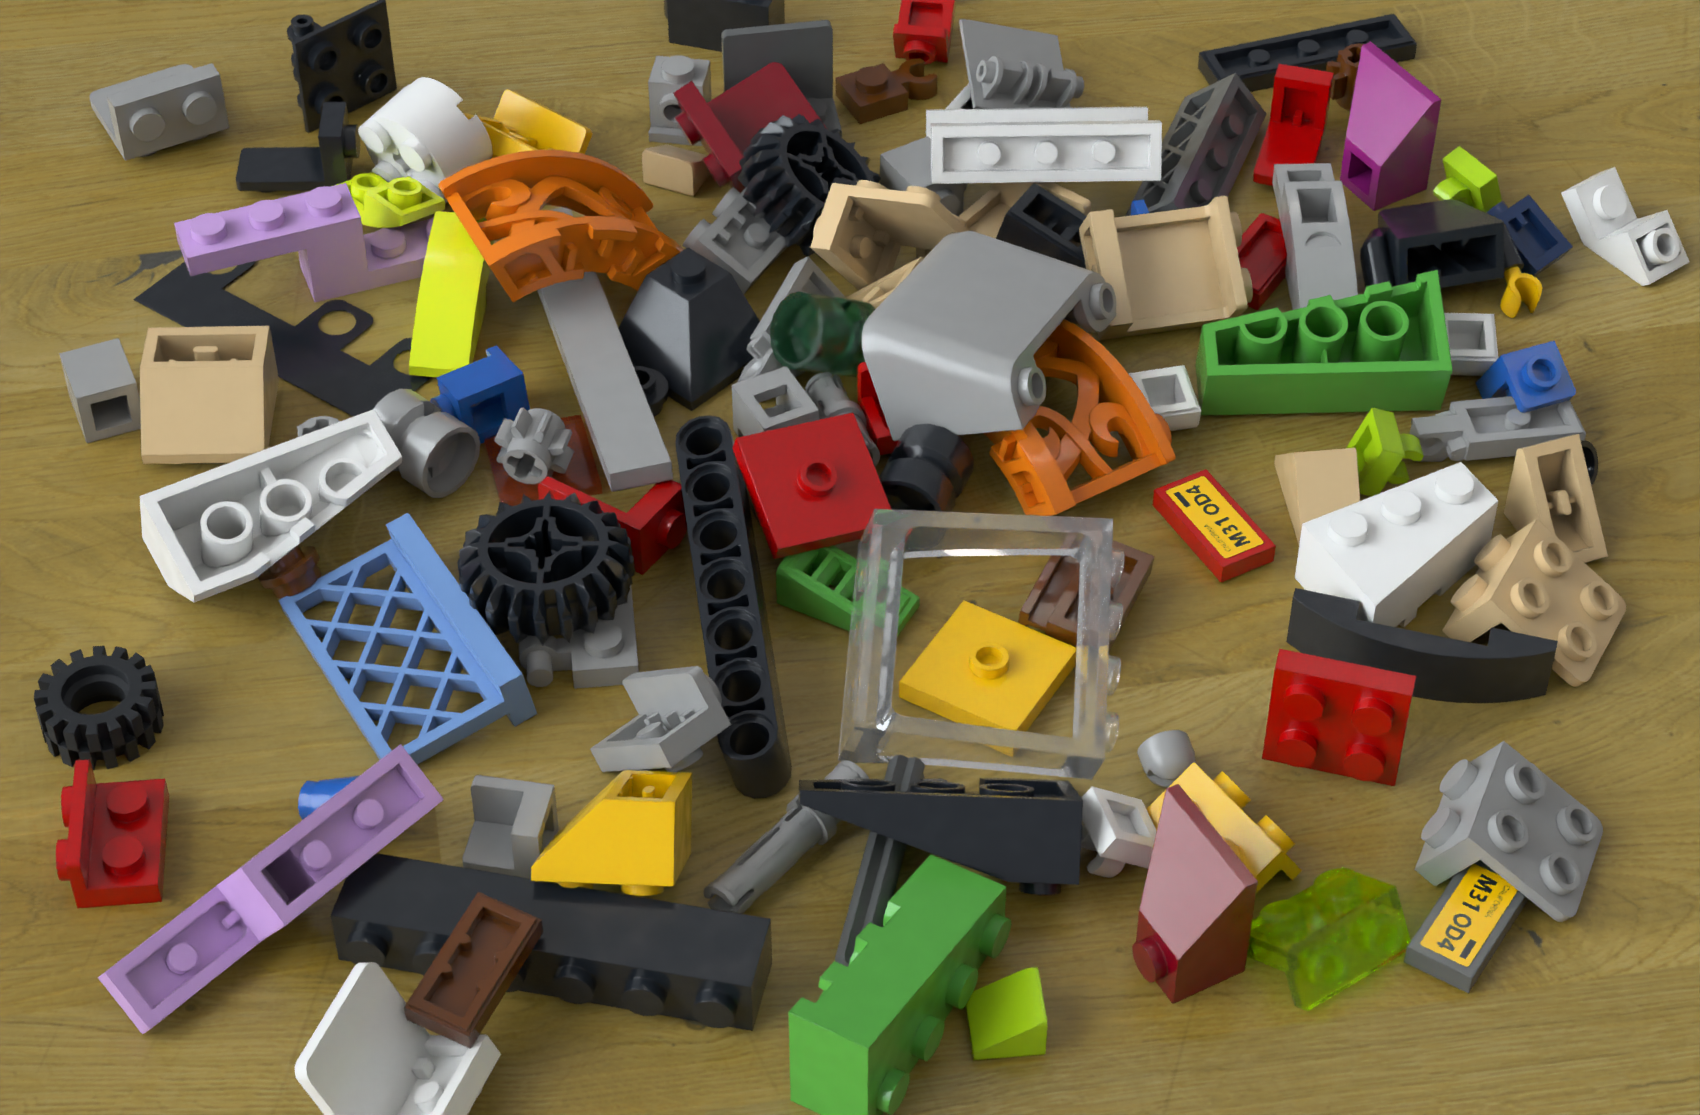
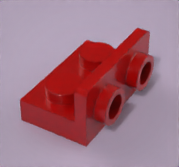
[56,759,169,909]

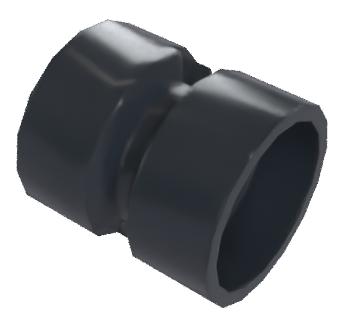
[879,424,974,542]

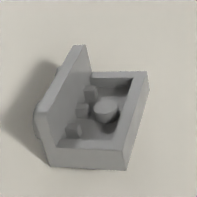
[590,666,731,772]

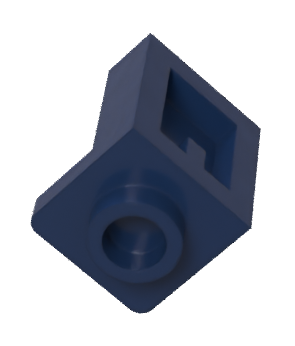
[1486,195,1573,277]

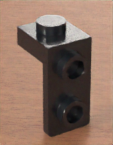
[236,102,360,193]

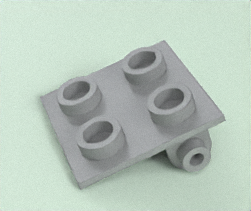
[959,18,1084,109]

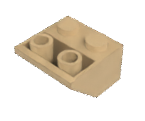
[140,326,279,464]

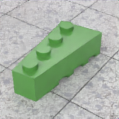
[1195,270,1453,416]
[788,854,1011,1115]

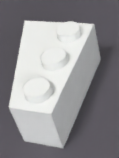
[1295,462,1498,627]

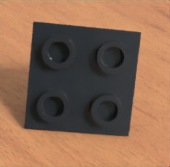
[287,0,397,133]

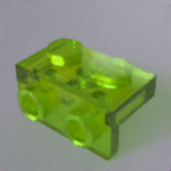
[1247,867,1411,1011]

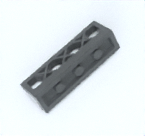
[1125,73,1267,216]

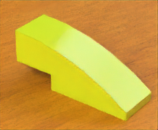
[409,211,494,377]

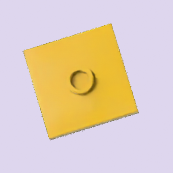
[899,600,1078,748]

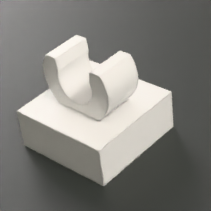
[1081,786,1157,878]

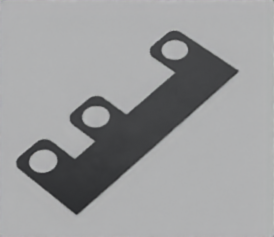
[133,261,432,417]

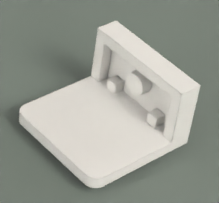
[295,962,501,1115]

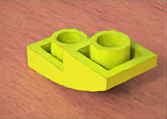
[334,172,445,228]

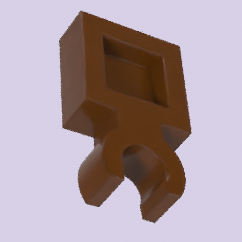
[836,58,937,124]

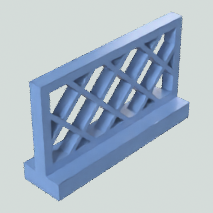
[278,513,537,765]

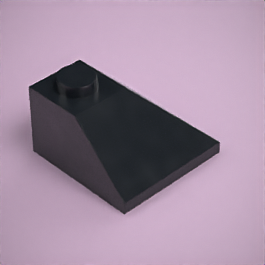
[618,247,760,411]

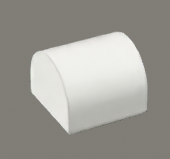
[1444,313,1499,376]
[1128,365,1201,431]

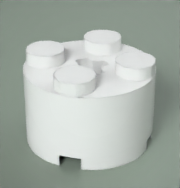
[358,77,493,204]

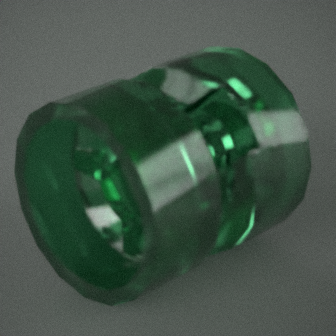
[770,291,875,377]

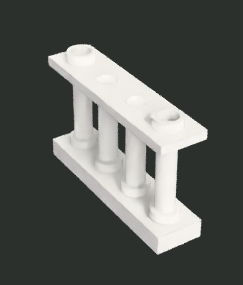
[926,107,1162,184]

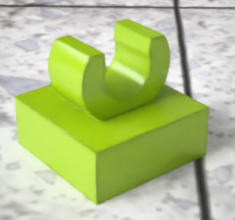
[1433,146,1502,213]
[1345,407,1424,497]

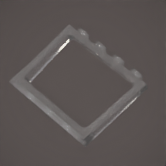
[838,509,1125,780]

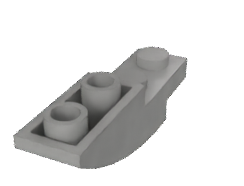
[1272,163,1358,310]

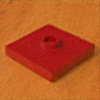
[732,412,896,559]

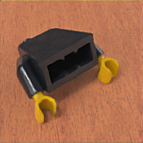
[1360,199,1543,318]

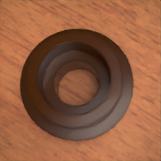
[258,545,321,599]

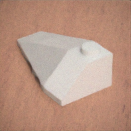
[140,409,402,603]

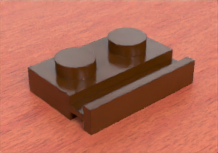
[1018,523,1155,661]

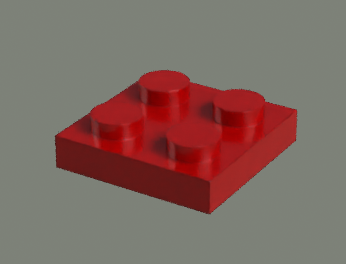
[1262,649,1416,786]

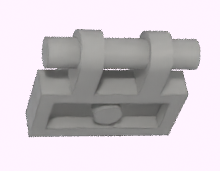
[518,585,639,689]

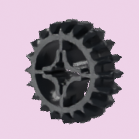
[738,114,881,259]
[457,490,635,646]

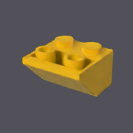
[531,770,692,896]

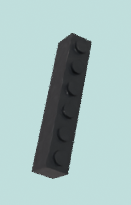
[330,853,772,1031]

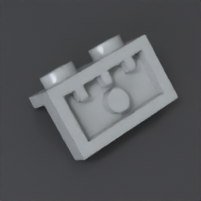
[682,188,787,294]

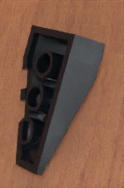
[798,778,1083,895]

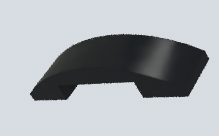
[1286,588,1558,703]

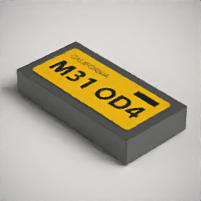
[1404,860,1529,994]

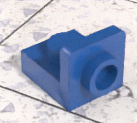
[1476,340,1576,413]

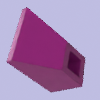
[1340,42,1442,211]

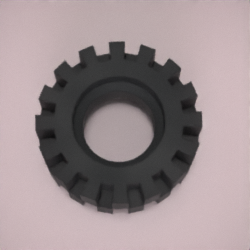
[34,646,164,770]

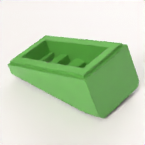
[776,545,920,647]

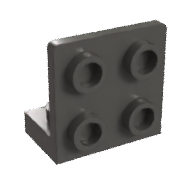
[721,20,842,138]

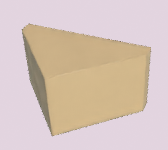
[1504,434,1608,563]
[1274,448,1360,545]

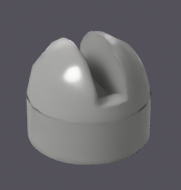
[1137,730,1196,788]

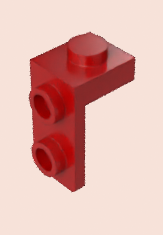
[1253,64,1334,186]
[538,476,687,575]

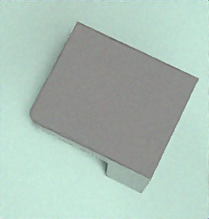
[462,775,559,879]

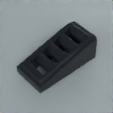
[996,183,1087,269]

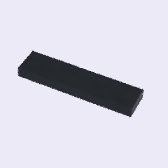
[1198,14,1417,92]

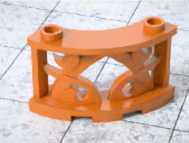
[438,150,684,303]
[969,319,1176,520]

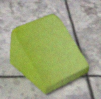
[965,967,1047,1060]

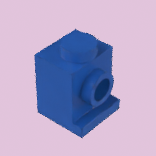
[430,345,530,444]

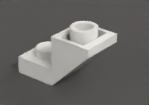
[1561,167,1690,286]

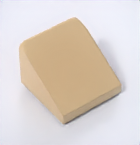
[642,144,710,196]

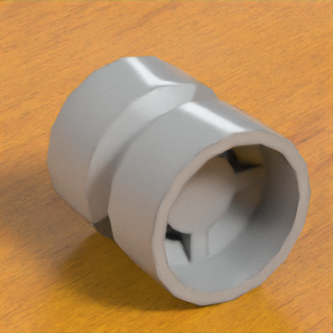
[374,389,480,498]

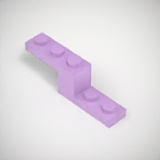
[174,183,434,303]
[98,744,444,1034]

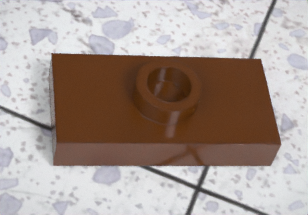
[404,892,543,1049]

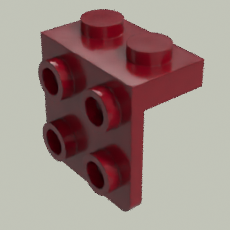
[673,62,828,193]

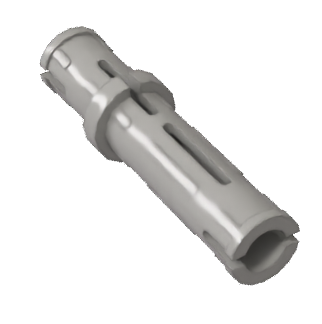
[703,760,869,914]

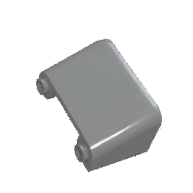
[862,231,1116,441]

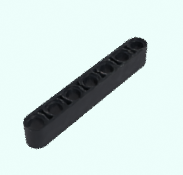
[675,415,792,799]

